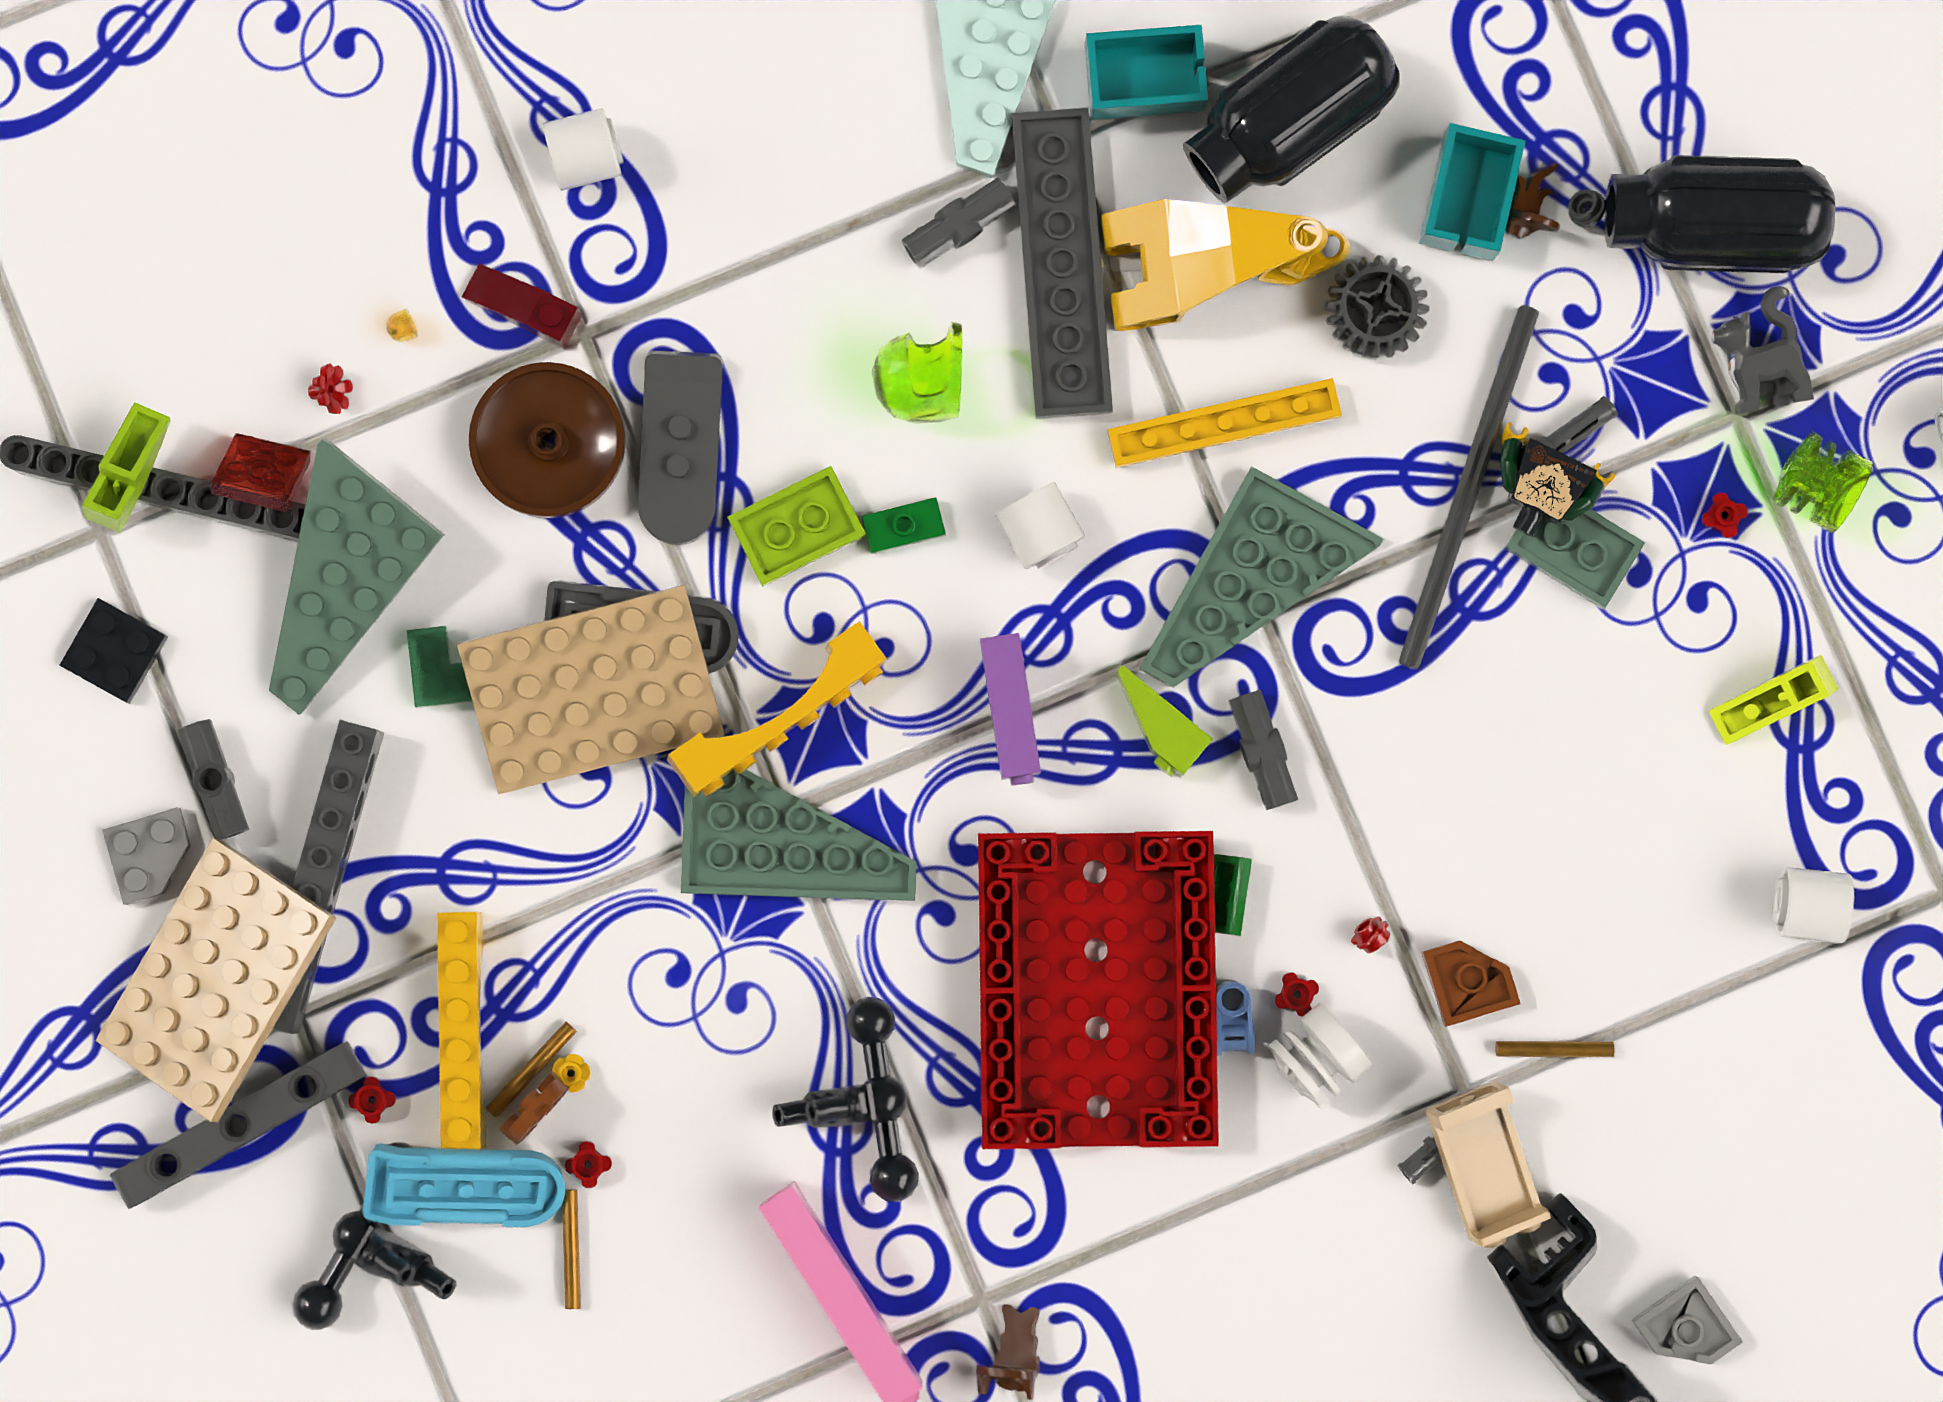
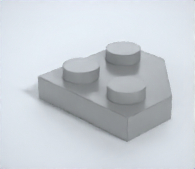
[102,807,191,905]
[1631,1275,1743,1365]

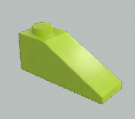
[1116,665,1213,777]

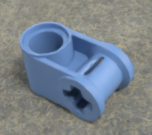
[1216,980,1255,1056]

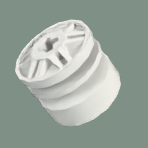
[1268,1003,1372,1109]

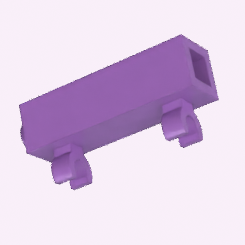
[980,633,1041,786]

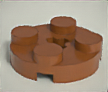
[499,1071,569,1145]

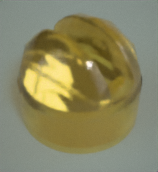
[386,308,418,342]

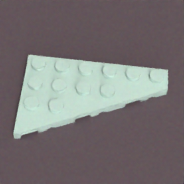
[935,0,1056,179]

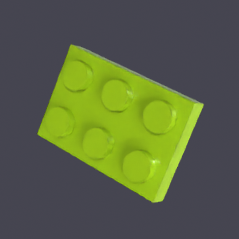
[727,466,866,587]

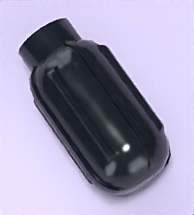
[1183,16,1400,204]
[1605,155,1835,273]

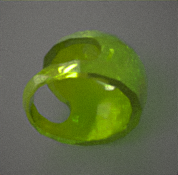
[871,321,963,424]

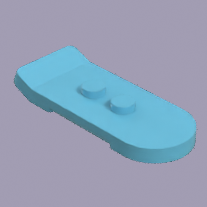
[363,1143,565,1227]

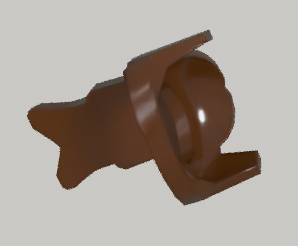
[976,1304,1040,1400]

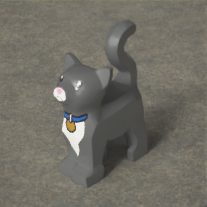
[1711,286,1814,415]

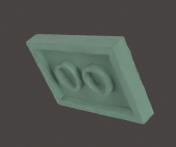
[1504,509,1645,609]

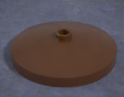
[469,362,625,518]

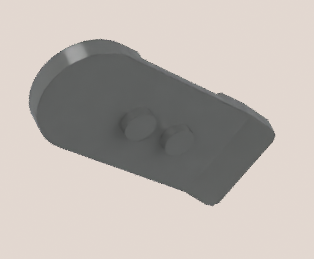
[638,351,723,545]
[544,580,739,674]

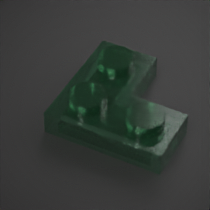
[406,626,473,708]

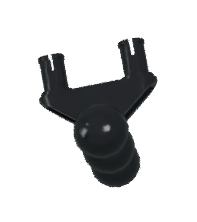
[772,997,919,1203]
[292,1142,457,1330]

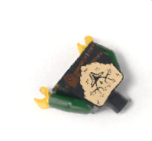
[1500,422,1615,537]

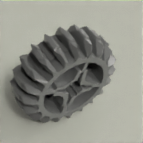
[1324,255,1430,360]

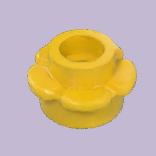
[552,1054,591,1093]

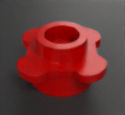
[1702,493,1748,538]
[1351,916,1390,954]
[1275,972,1319,1017]
[348,1076,396,1124]
[565,1141,612,1188]

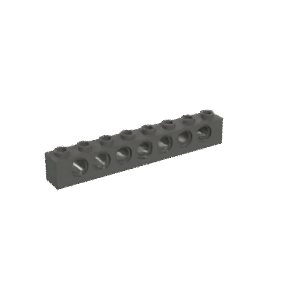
[273,720,384,1034]

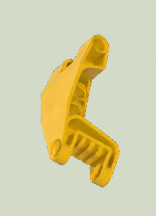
[1101,199,1350,331]

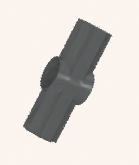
[902,177,1016,269]
[1228,689,1299,811]
[178,719,250,840]

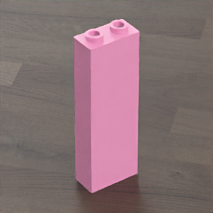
[759,1181,922,1402]

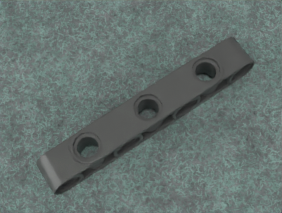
[110,1041,367,1210]

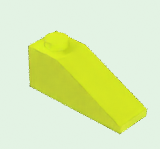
[1708,655,1839,745]

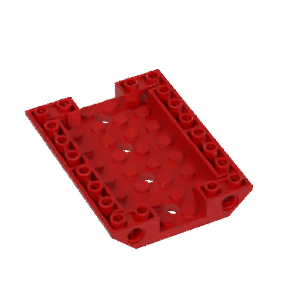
[978,831,1219,1149]

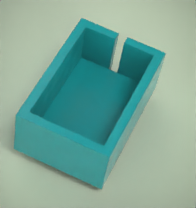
[1084,24,1208,120]
[1418,123,1526,261]

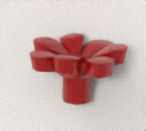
[308,363,353,414]

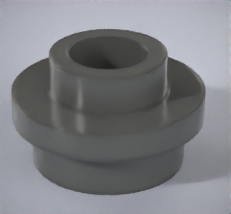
[1568,189,1606,228]

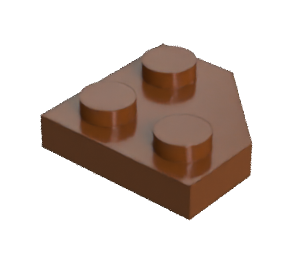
[1421,940,1521,1027]

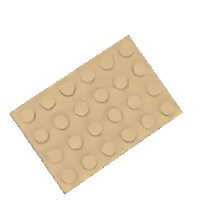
[457,584,725,795]
[95,838,337,1123]

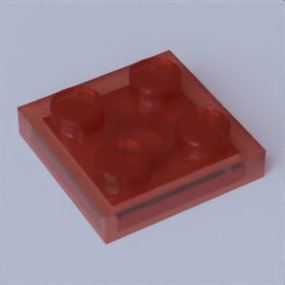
[211,433,311,512]

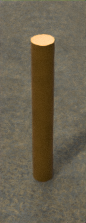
[485,1021,577,1118]
[1495,1041,1614,1057]
[562,1189,581,1309]

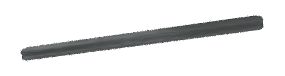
[1399,305,1539,669]

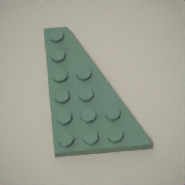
[269,438,445,715]
[1139,466,1383,688]
[681,770,917,901]

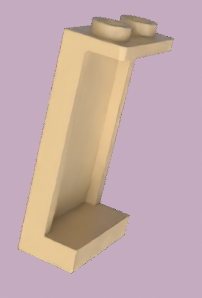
[1425,1081,1551,1248]

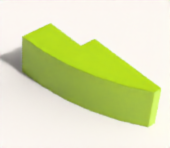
[82,402,171,533]

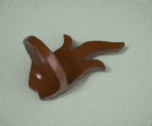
[1505,163,1560,239]

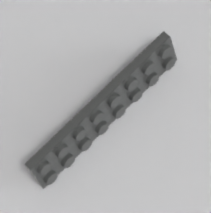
[1012,108,1113,419]

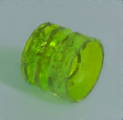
[1773,431,1873,533]

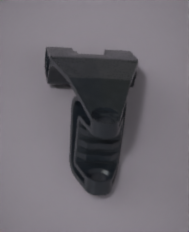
[1487,1193,1657,1402]

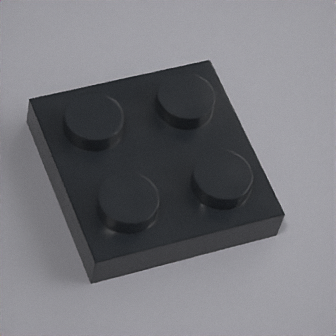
[59,598,168,704]

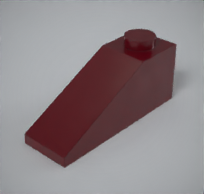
[461,263,582,350]

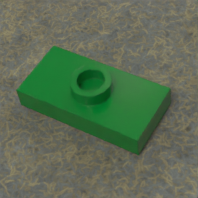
[862,497,946,555]
[1214,854,1252,936]

